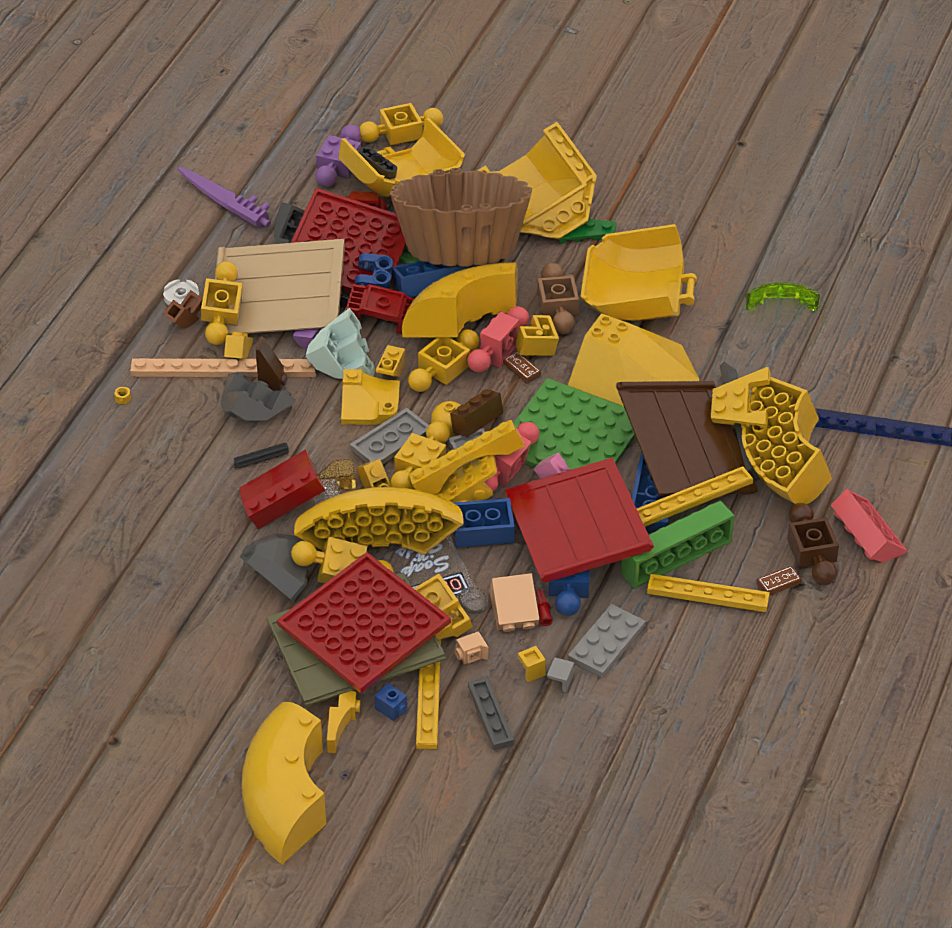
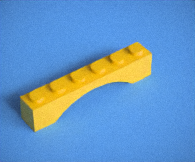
[409,420,525,495]

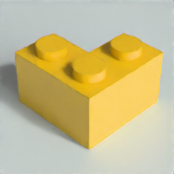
[515,315,559,356]

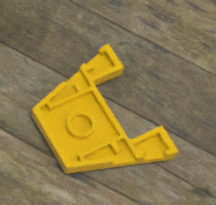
[711,367,770,429]

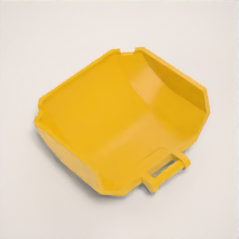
[338,118,465,197]
[581,224,697,321]

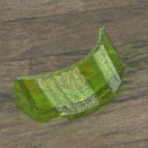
[745,282,820,311]

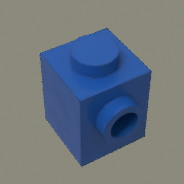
[374,683,408,721]

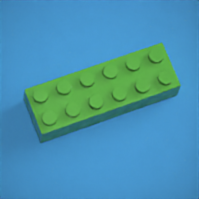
[621,501,734,589]

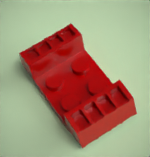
[346,284,414,334]

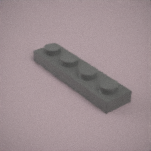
[468,677,514,750]

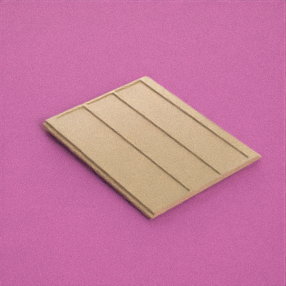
[210,239,345,335]

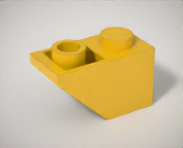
[224,332,253,359]
[376,345,406,377]
[356,459,391,488]

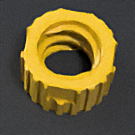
[114,387,132,405]

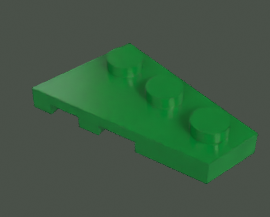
[559,218,617,244]

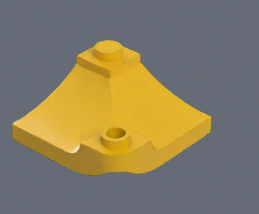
[341,369,400,425]
[414,573,473,640]

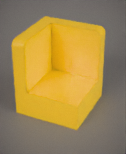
[518,646,546,682]

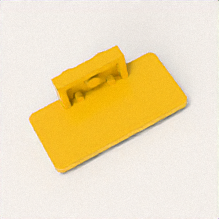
[435,455,497,503]

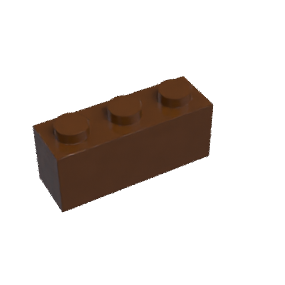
[450,389,503,437]

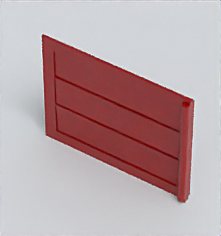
[505,457,654,583]

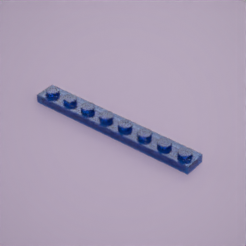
[815,408,952,447]

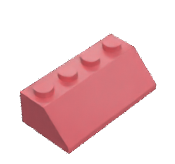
[831,489,908,563]

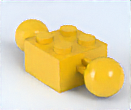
[359,103,444,145]
[201,261,242,345]
[408,329,480,392]
[390,421,450,489]
[291,537,394,583]

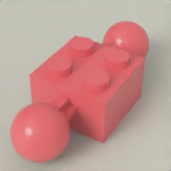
[467,306,529,373]
[484,422,540,492]

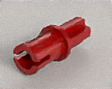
[535,589,553,626]

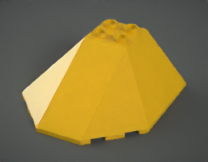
[477,122,597,239]
[568,313,700,406]

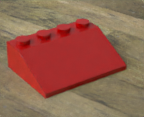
[239,449,326,529]

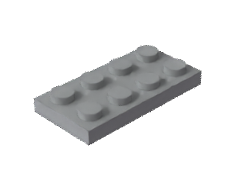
[350,408,429,465]
[568,604,646,678]

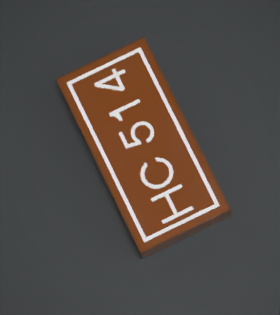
[503,351,541,383]
[757,565,802,595]

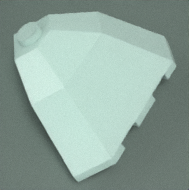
[306,308,375,379]

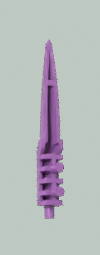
[177,167,271,228]

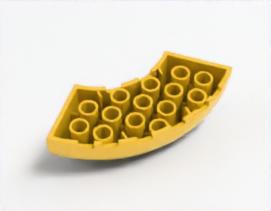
[402,262,518,337]
[741,377,832,504]
[294,487,463,555]
[241,702,327,865]

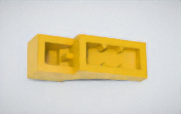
[327,691,361,753]

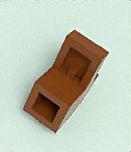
[163,290,203,328]

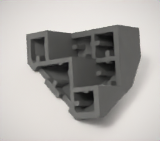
[274,202,305,244]
[240,533,317,601]

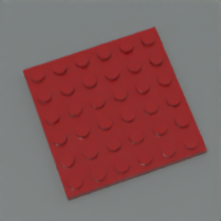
[291,188,406,292]
[277,552,451,694]

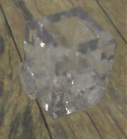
[312,479,342,505]

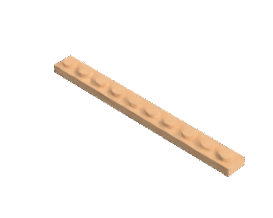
[130,358,316,377]

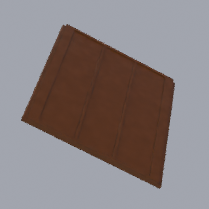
[616,381,758,496]

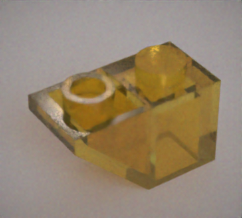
[318,458,356,491]

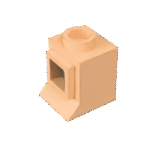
[454,631,489,664]

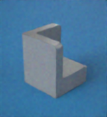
[547,657,574,693]

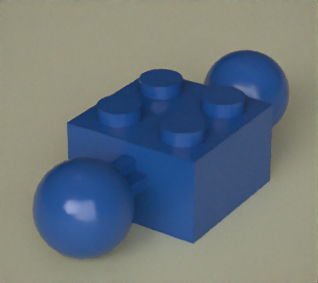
[549,570,590,616]

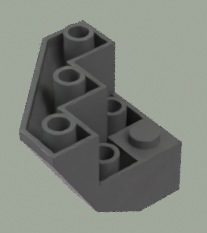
[221,372,296,421]

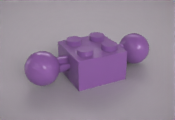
[315,124,361,187]

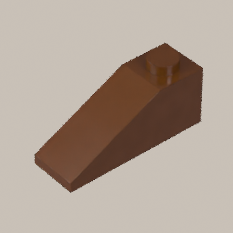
[255,337,287,391]

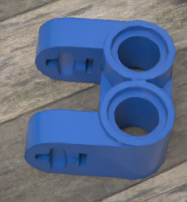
[354,253,393,289]

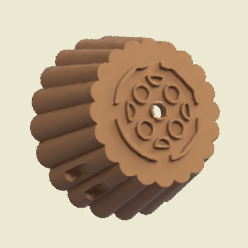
[389,168,532,266]

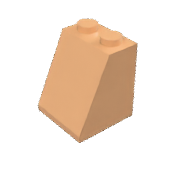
[489,573,539,632]

